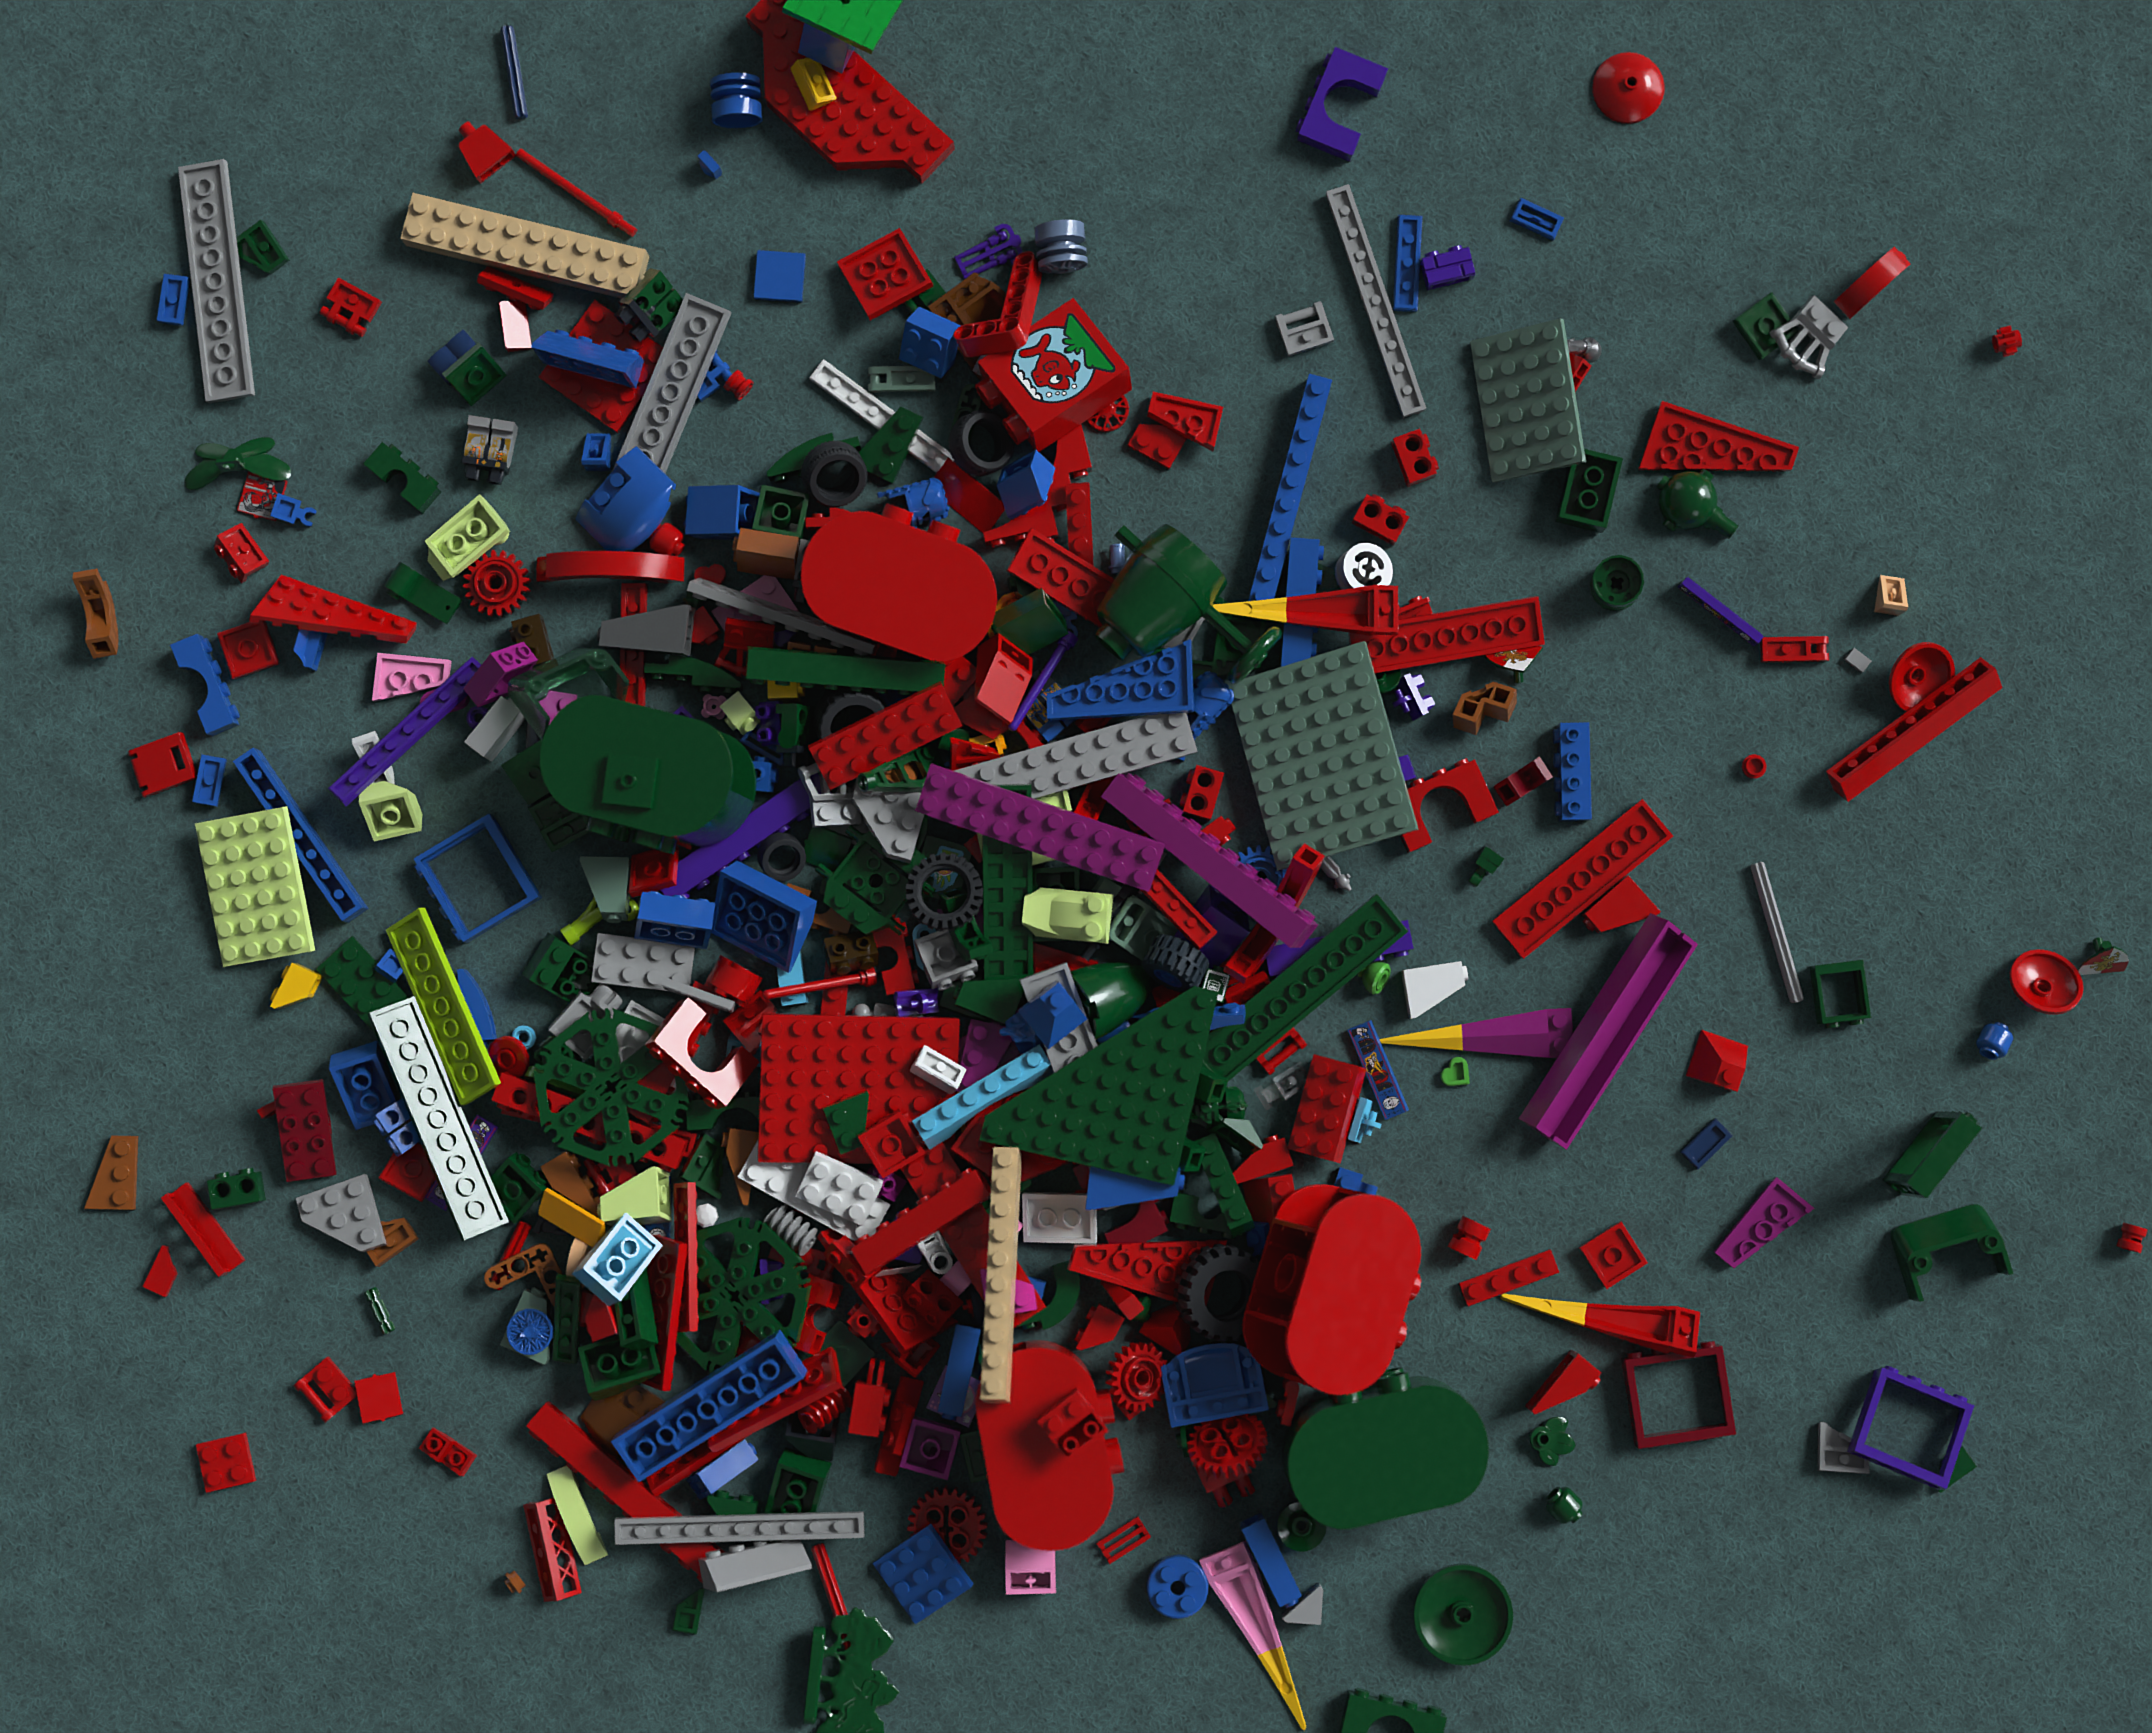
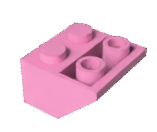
[1005,1540,1056,1594]

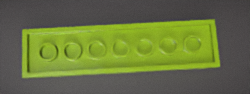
[386,908,501,1105]

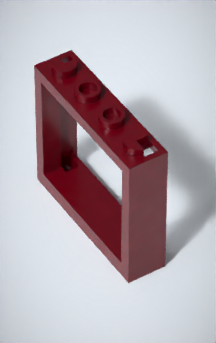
[1621,1341,1736,1449]

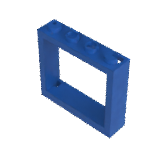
[414,814,542,943]

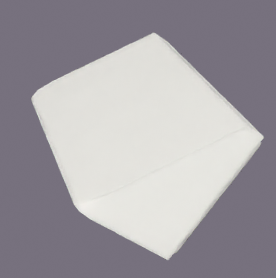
[910,1045,966,1094]

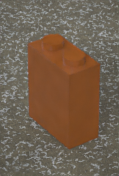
[733,528,799,580]

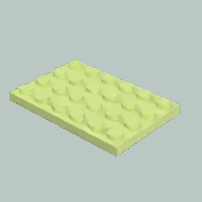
[195,806,315,967]

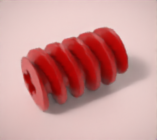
[797,1386,853,1434]

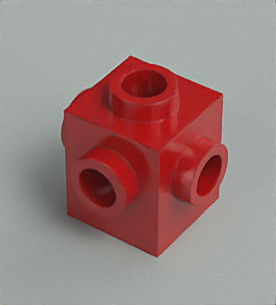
[847,1303,881,1338]

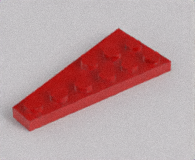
[249,575,417,643]

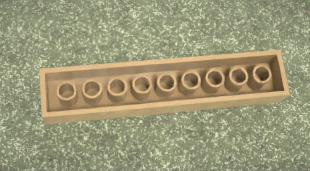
[400,193,649,299]

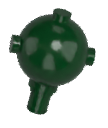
[1656,468,1739,539]

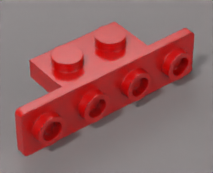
[874,1376,924,1476]

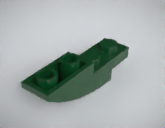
[767,433,861,483]
[644,655,743,694]

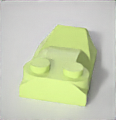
[425,494,510,581]
[1022,887,1113,944]

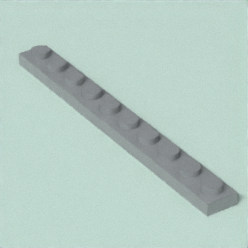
[1326,184,1426,418]
[615,1511,864,1545]

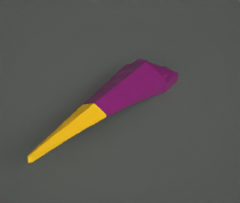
[1379,1008,1573,1058]

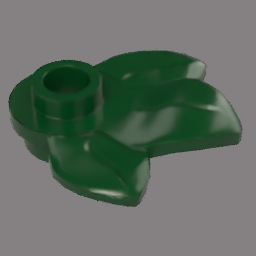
[1529,1417,1576,1466]

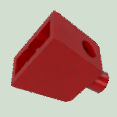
[458,122,516,184]

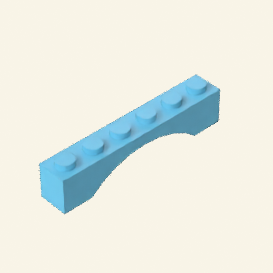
[912,1044,1054,1150]

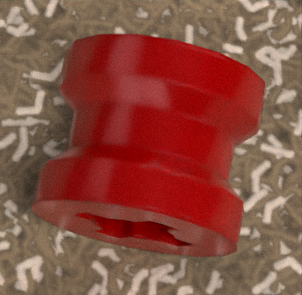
[724,370,754,401]

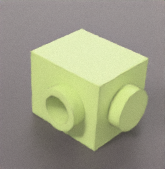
[719,691,760,735]

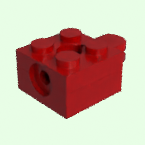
[848,1358,892,1437]

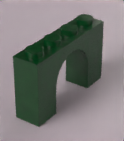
[1178,1066,1228,1172]
[1339,1688,1447,1733]

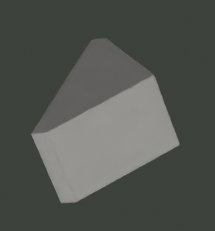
[1281,1582,1323,1625]

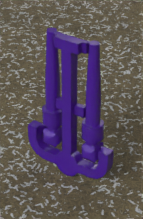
[955,224,1023,278]

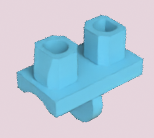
[1348,1097,1382,1143]

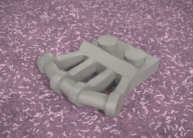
[1769,295,1848,379]
[798,763,862,828]

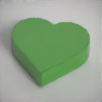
[1440,1057,1470,1086]

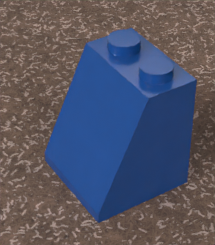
[684,485,760,540]

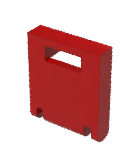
[128,732,197,797]

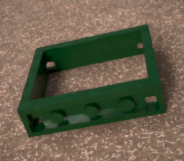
[1882,1111,1982,1199]

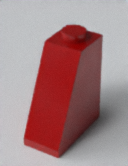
[1582,875,1661,933]

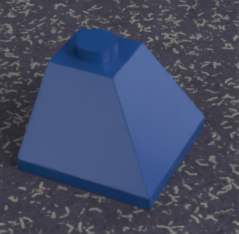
[1018,980,1087,1049]

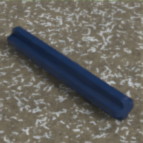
[500,25,528,119]

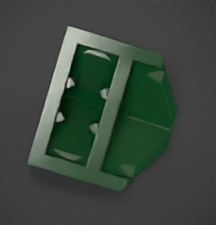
[1206,1118,1263,1158]

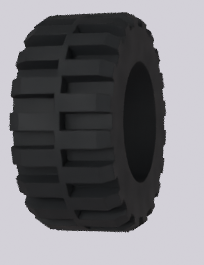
[1174,1244,1260,1342]

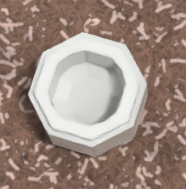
[696,1203,719,1228]

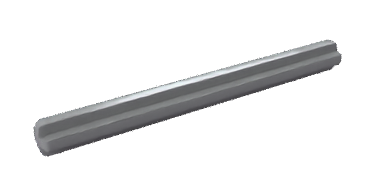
[1751,862,1804,1003]

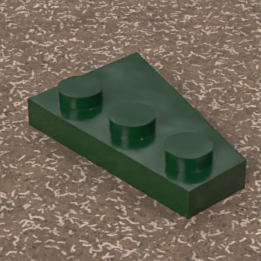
[851,407,924,483]

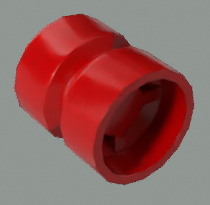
[1448,1216,1491,1260]

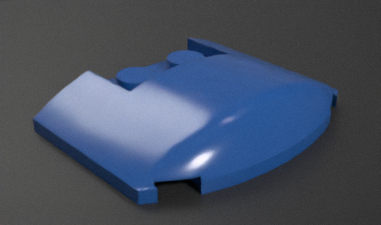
[575,447,676,551]
[1161,1343,1269,1428]

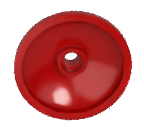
[1592,52,1664,123]
[1889,642,1955,711]
[2010,949,2083,1015]

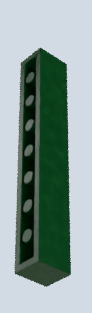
[745,646,945,695]

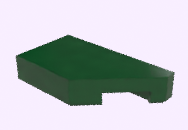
[1937,1446,1977,1493]
[672,1587,705,1635]

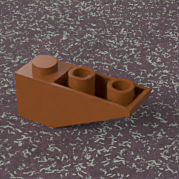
[540,1151,600,1217]

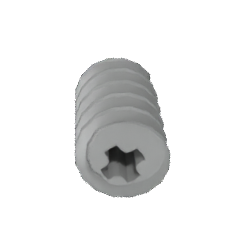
[763,1204,817,1256]

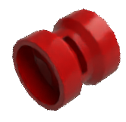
[2116,1223,2147,1253]

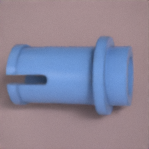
[1109,544,1125,576]

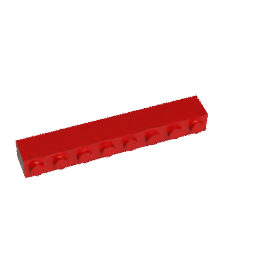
[1826,657,2003,802]

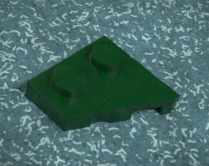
[236,220,290,274]
[823,1090,869,1154]
[678,1133,725,1199]

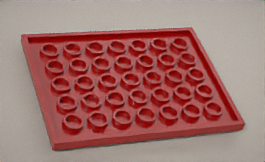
[757,1013,960,1164]

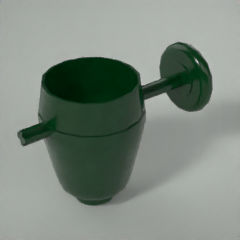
[1094,524,1282,684]

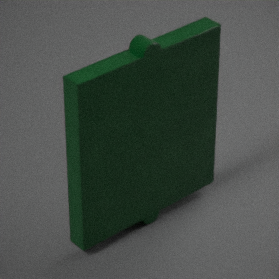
[804,827,853,872]

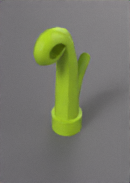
[560,897,639,946]

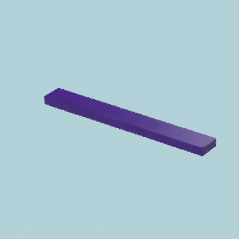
[328,657,481,806]

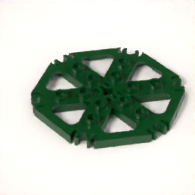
[533,1008,689,1167]
[676,1217,812,1373]

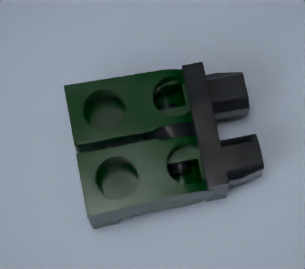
[614,268,683,342]
[776,704,819,768]

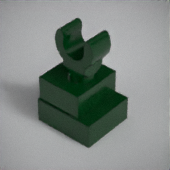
[1468,846,1504,887]

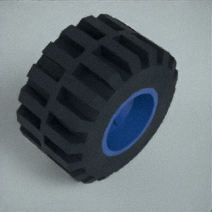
[1142,935,1210,993]

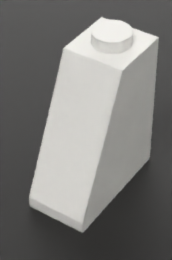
[1401,961,1468,1019]

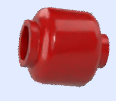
[648,522,685,556]

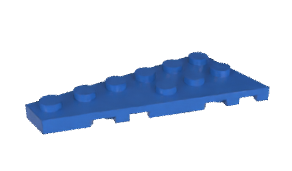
[1047,639,1194,721]

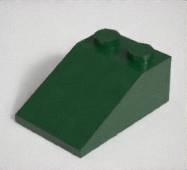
[578,1335,661,1401]
[764,1447,832,1514]

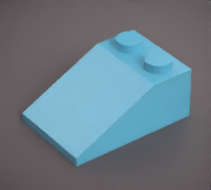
[572,1213,662,1306]

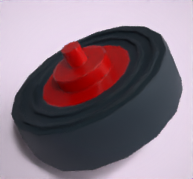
[962,1283,985,1328]

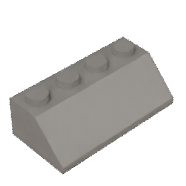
[698,1540,812,1592]

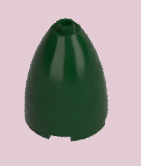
[1070,962,1155,1040]

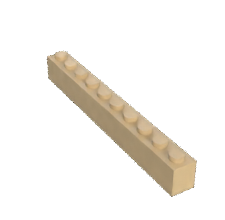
[981,1147,1022,1403]

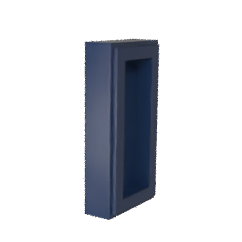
[1680,1118,1733,1170]

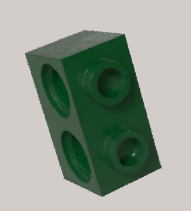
[207,1168,266,1210]

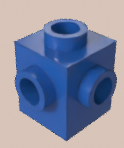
[753,756,779,792]

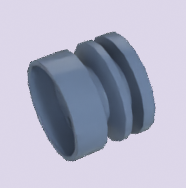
[1034,220,1088,274]

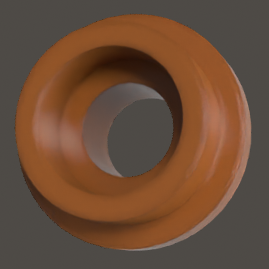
[503,1570,526,1594]

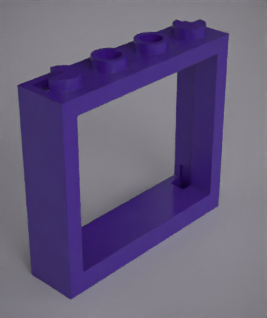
[1847,1366,1974,1490]

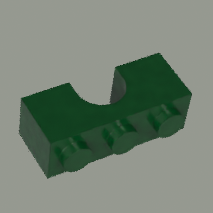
[363,442,441,513]
[1169,1192,1242,1239]

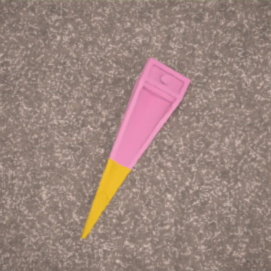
[1199,1541,1306,1730]

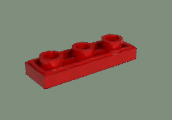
[477,266,554,310]

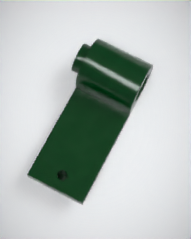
[384,561,462,624]

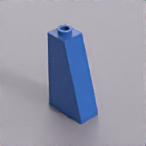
[1085,1167,1185,1210]
[937,1324,981,1421]
[1239,1512,1302,1608]

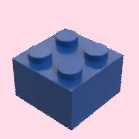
[899,307,961,378]

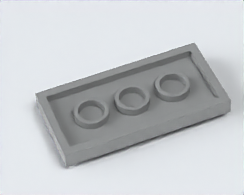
[591,933,695,991]

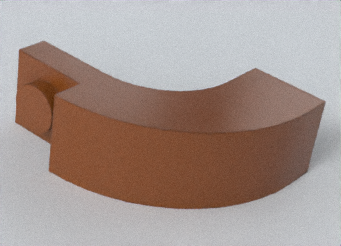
[72,569,118,659]

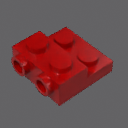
[857,1109,926,1178]

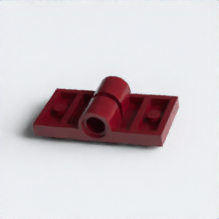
[272,1079,337,1182]

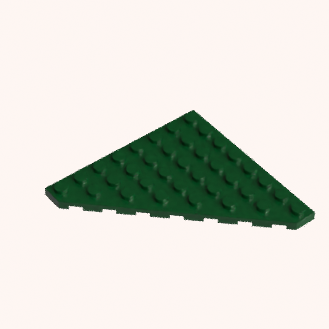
[980,986,1218,1186]

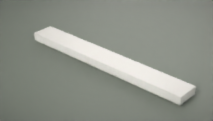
[809,359,976,478]

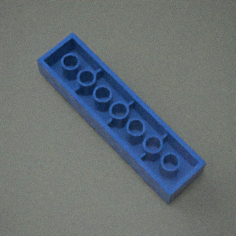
[611,1330,807,1482]

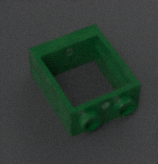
[1809,960,1871,1028]

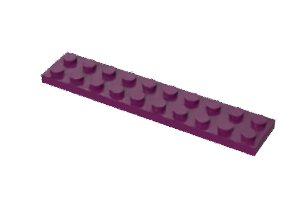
[915,764,1165,892]

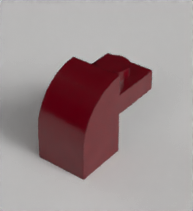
[1493,757,1553,807]

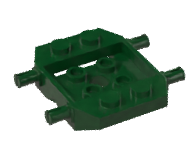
[815,825,936,936]

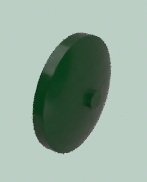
[1413,1564,1513,1666]

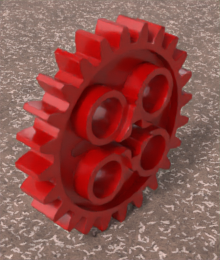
[1187,1414,1268,1479]
[907,1486,988,1564]

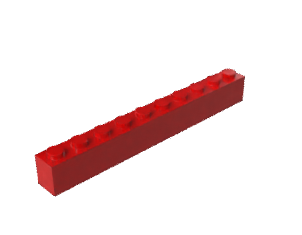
[526,1401,725,1583]

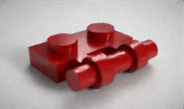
[320,277,382,337]
[583,1156,639,1197]

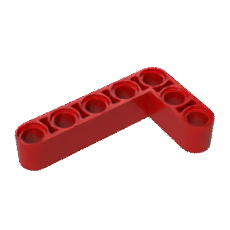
[954,251,1043,357]

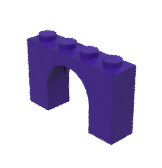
[1295,47,1388,162]

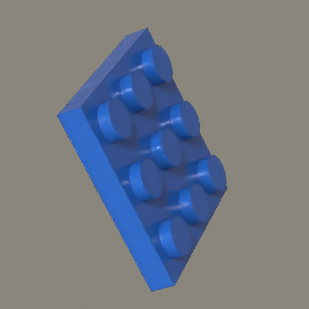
[872,1523,974,1624]

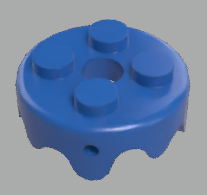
[1147,1554,1208,1619]

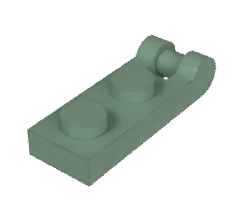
[868,366,935,393]

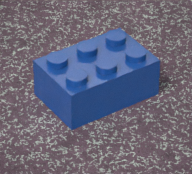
[634,891,715,949]

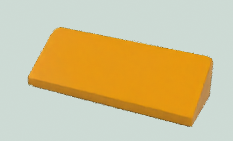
[538,1188,606,1248]

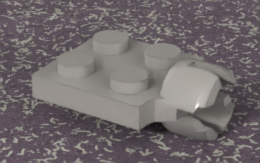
[548,983,622,1060]

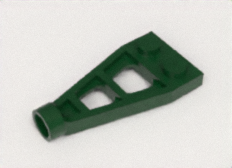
[857,742,947,792]

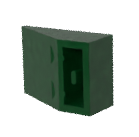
[522,932,608,1003]

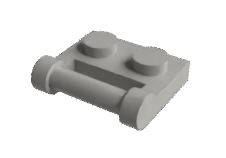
[1275,301,1334,357]

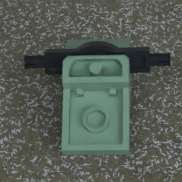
[1080,876,1178,961]

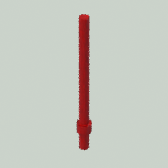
[516,149,637,237]

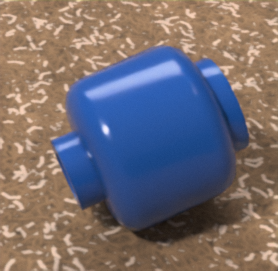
[1976,1022,2013,1060]

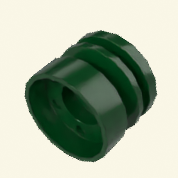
[1590,555,1644,611]

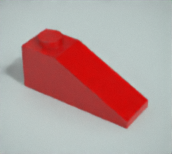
[1232,1134,1294,1184]

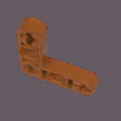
[484,1243,563,1308]

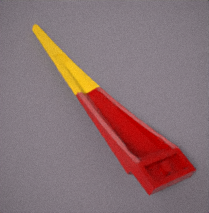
[1213,585,1398,636]
[1500,1294,1700,1358]

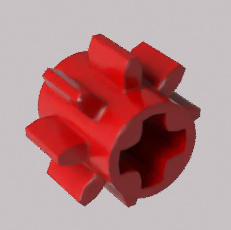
[1992,325,2022,357]

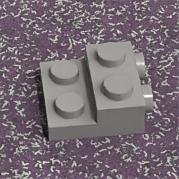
[914,930,978,990]

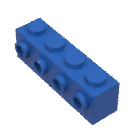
[1553,722,1592,822]

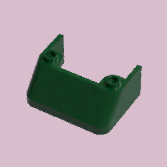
[1891,1204,2014,1302]

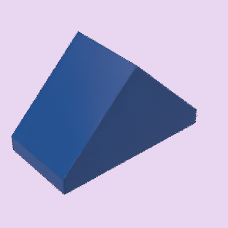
[581,433,611,471]

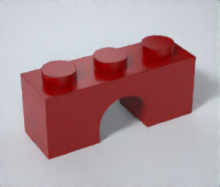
[873,917,920,996]
[790,1274,844,1355]

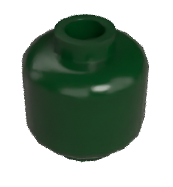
[1546,1487,1583,1524]

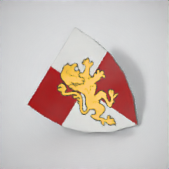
[1484,646,1543,683]
[2078,938,2129,975]

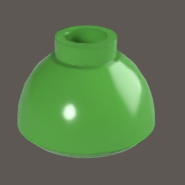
[1358,962,1391,995]

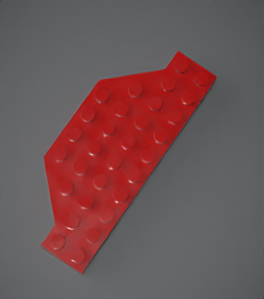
[746,0,955,184]

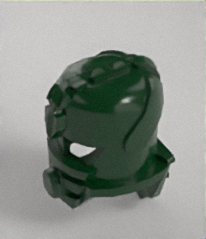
[1190,1087,1248,1128]

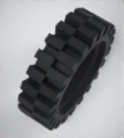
[906,853,983,932]

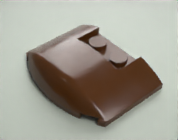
[927,272,1006,381]
[580,1384,666,1463]

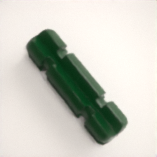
[364,1287,395,1335]

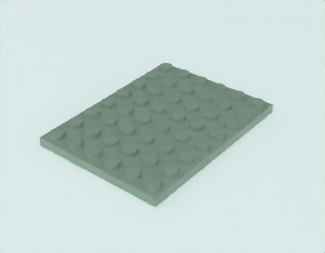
[1227,641,1419,871]

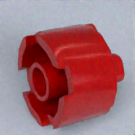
[704,955,763,1008]

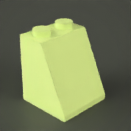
[597,1167,672,1226]

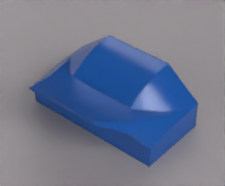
[293,629,328,671]

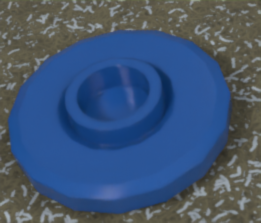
[507,1308,553,1355]

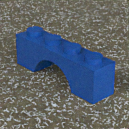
[170,634,240,736]

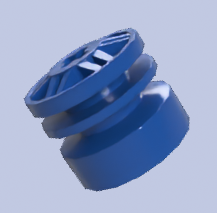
[710,73,762,128]

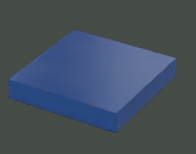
[754,250,806,303]

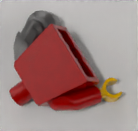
[1567,337,1602,392]

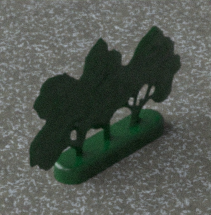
[803,1607,899,1733]

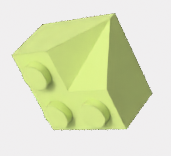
[359,781,423,841]

